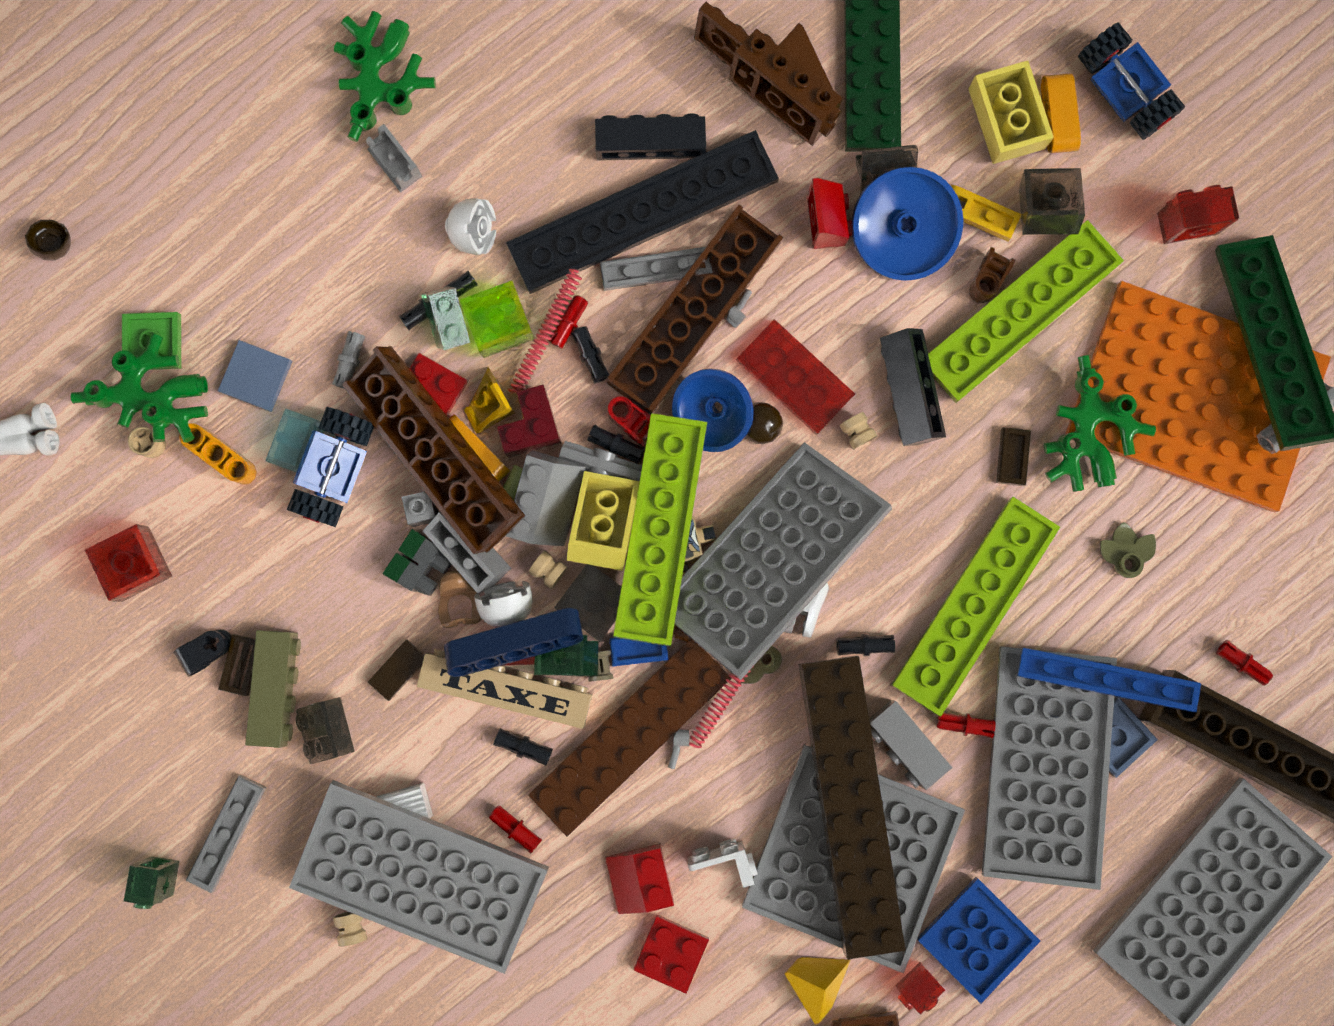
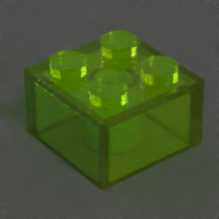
[460,280,535,358]

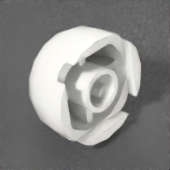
[445,198,496,255]
[474,581,533,627]

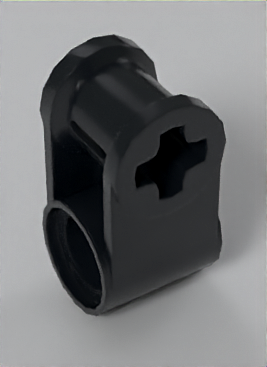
[173,630,232,677]

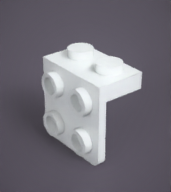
[688,839,758,888]

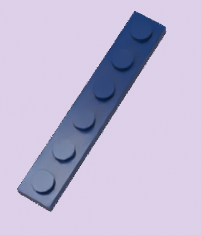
[1017,648,1201,712]

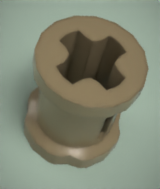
[586,650,614,682]

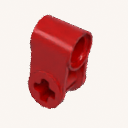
[608,396,651,447]

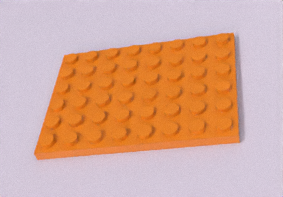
[1065,281,1331,513]

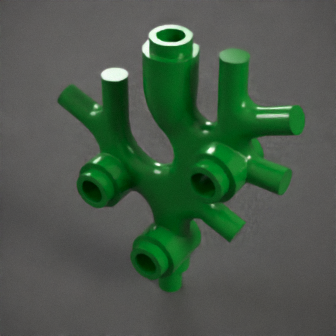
[334,11,436,142]
[70,334,208,443]
[1043,355,1156,492]

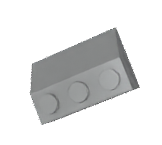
[506,450,586,546]

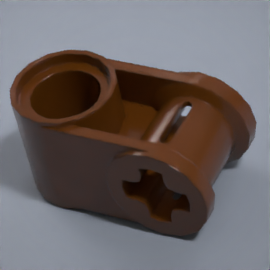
[969,247,1016,303]

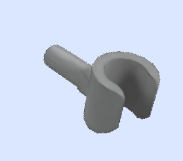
[727,289,752,328]
[668,730,689,769]

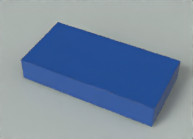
[609,638,669,667]

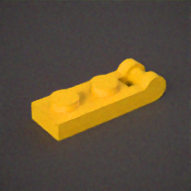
[951,185,1022,242]

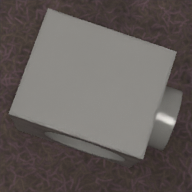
[401,491,439,527]

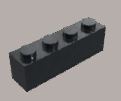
[595,113,706,161]
[880,328,946,446]

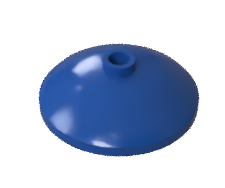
[672,368,753,452]

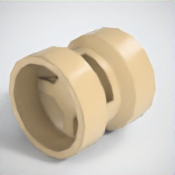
[839,412,877,450]
[128,427,166,458]
[528,550,568,589]
[333,912,367,947]

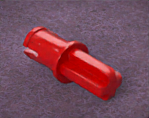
[547,295,588,349]
[1216,640,1273,686]
[937,712,996,738]
[489,805,542,854]

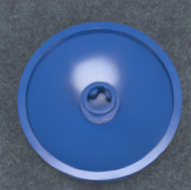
[851,167,963,281]

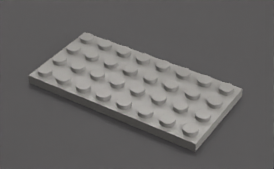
[674,442,892,680]
[982,646,1117,890]
[1093,778,1332,1026]
[289,780,549,974]

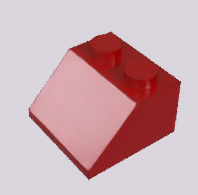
[807,178,852,249]
[605,843,674,914]

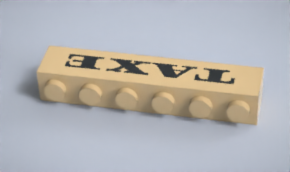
[416,649,593,729]

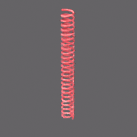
[508,269,582,394]
[689,666,754,748]

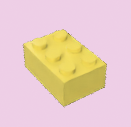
[968,61,1054,164]
[567,471,640,571]

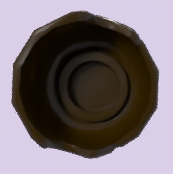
[25,220,71,261]
[745,402,783,444]

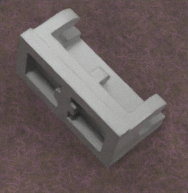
[366,124,422,192]

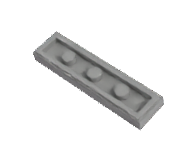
[600,247,712,291]
[186,775,267,893]

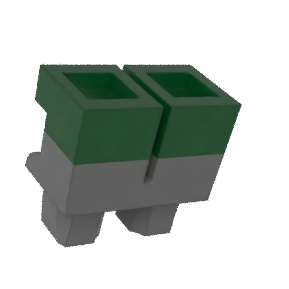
[382,529,452,596]

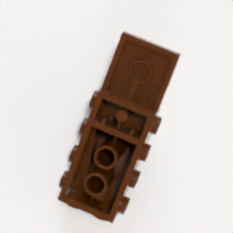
[694,1,843,146]

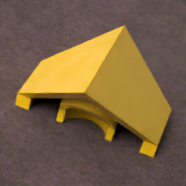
[464,366,515,434]
[784,957,851,1024]

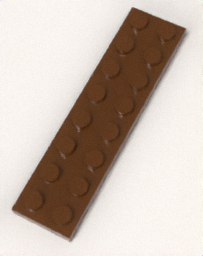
[528,639,732,837]

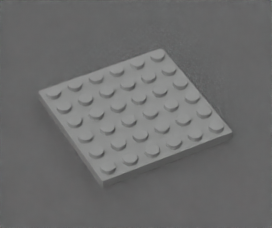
[742,744,965,973]

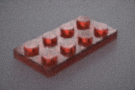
[736,319,855,435]

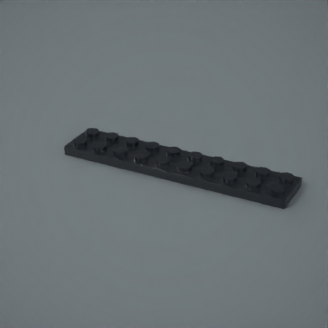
[506,130,779,294]

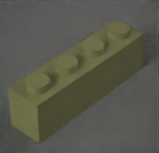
[245,630,301,748]

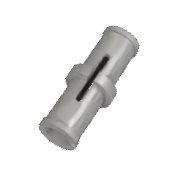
[332,331,365,389]

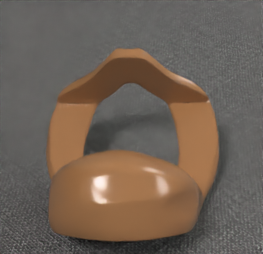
[438,570,482,628]

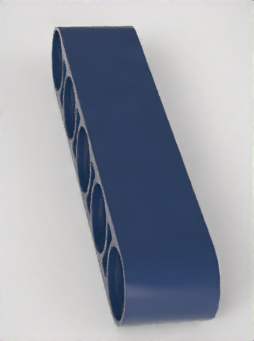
[444,608,583,677]

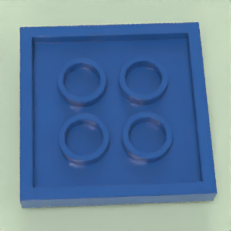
[917,877,1040,1004]

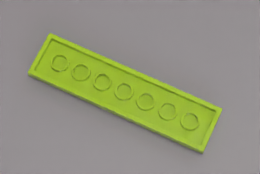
[928,220,1124,403]
[613,413,707,647]
[891,497,1060,717]

